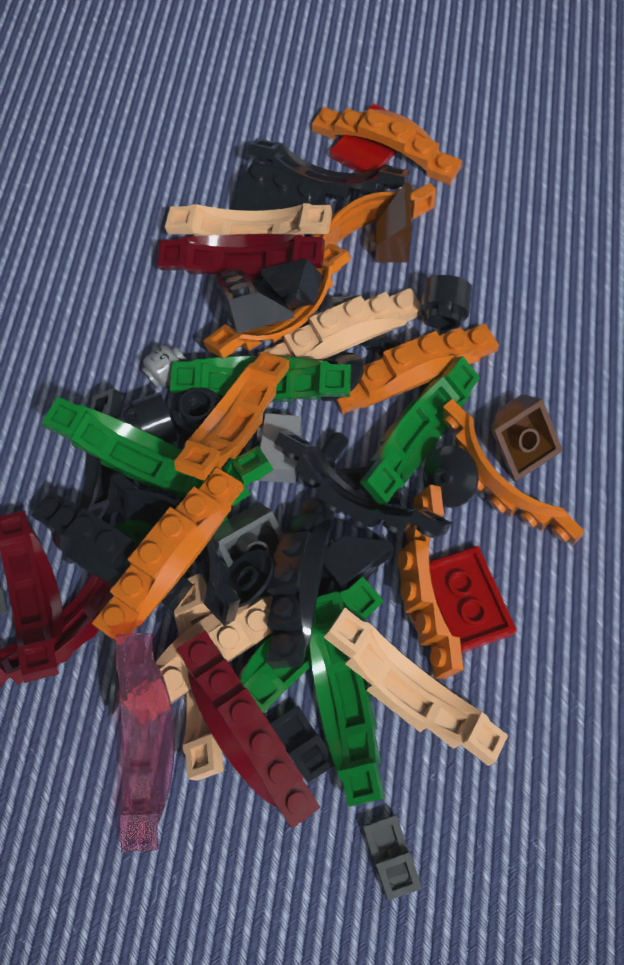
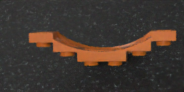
[312,107,462,185]
[312,183,437,248]
[203,244,351,359]
[334,323,499,415]
[175,352,289,480]
[443,399,585,546]
[92,467,244,645]
[397,485,464,679]

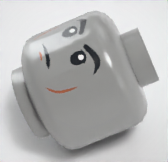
[142,345,186,388]

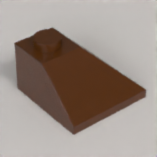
[370,183,412,263]
[491,394,563,482]

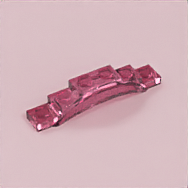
[115,633,175,852]

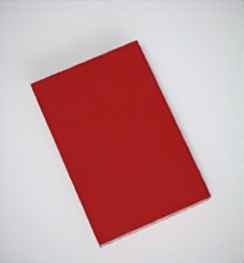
[330,103,397,173]
[429,545,517,653]

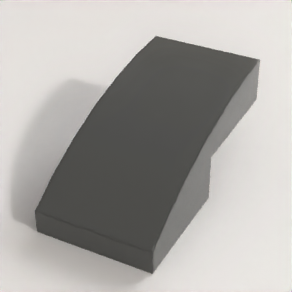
[362,814,422,901]

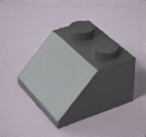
[213,502,283,568]

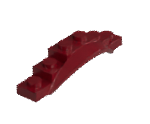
[157,234,325,278]
[0,511,64,683]
[0,574,114,688]
[176,630,321,828]

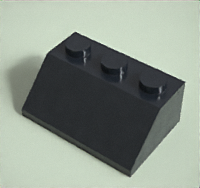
[232,160,326,237]
[215,269,294,334]

